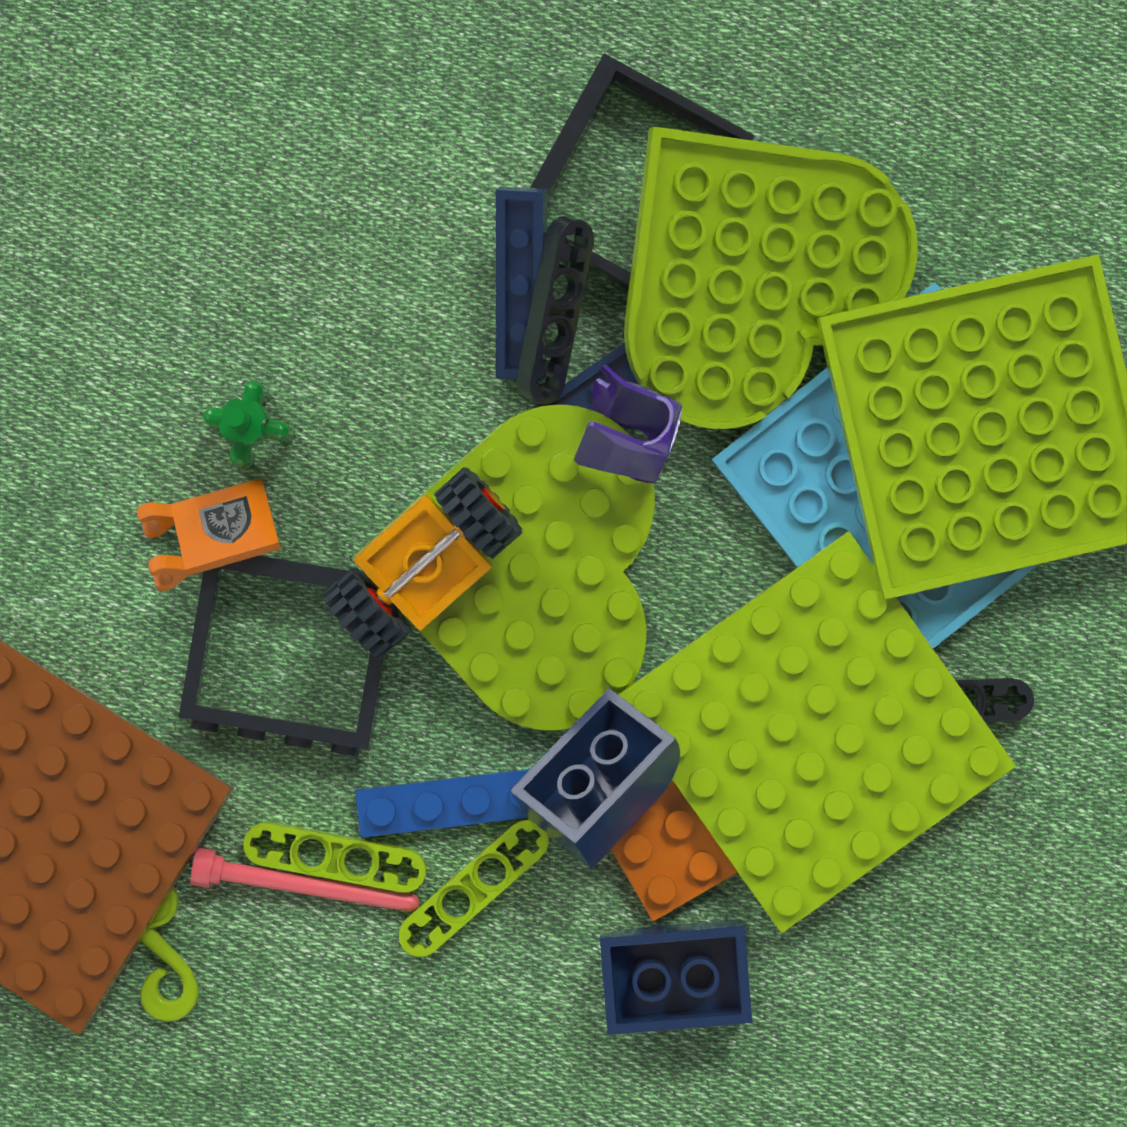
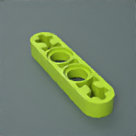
[399,818,549,957]
[243,821,427,893]

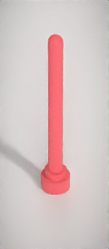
[190,847,419,912]

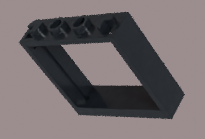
[530,53,755,291]
[179,556,387,756]

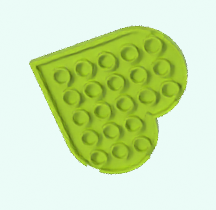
[624,126,918,429]
[353,405,655,731]

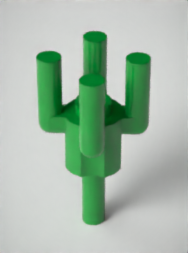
[203,381,295,470]

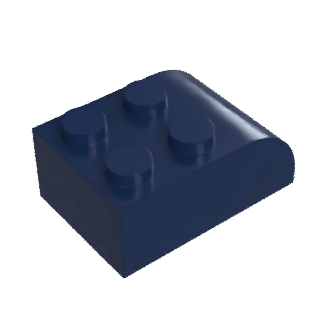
[510,688,680,869]
[599,919,753,1035]

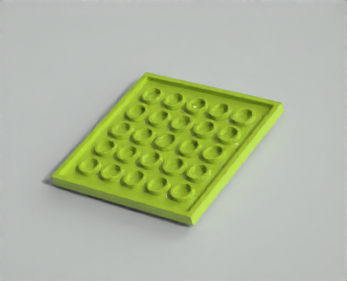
[817,254,1127,600]
[618,531,1016,934]

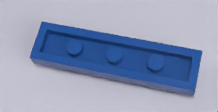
[355,768,531,838]

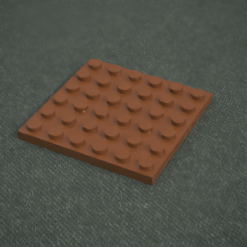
[0,639,234,1035]

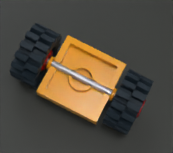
[323,467,523,658]

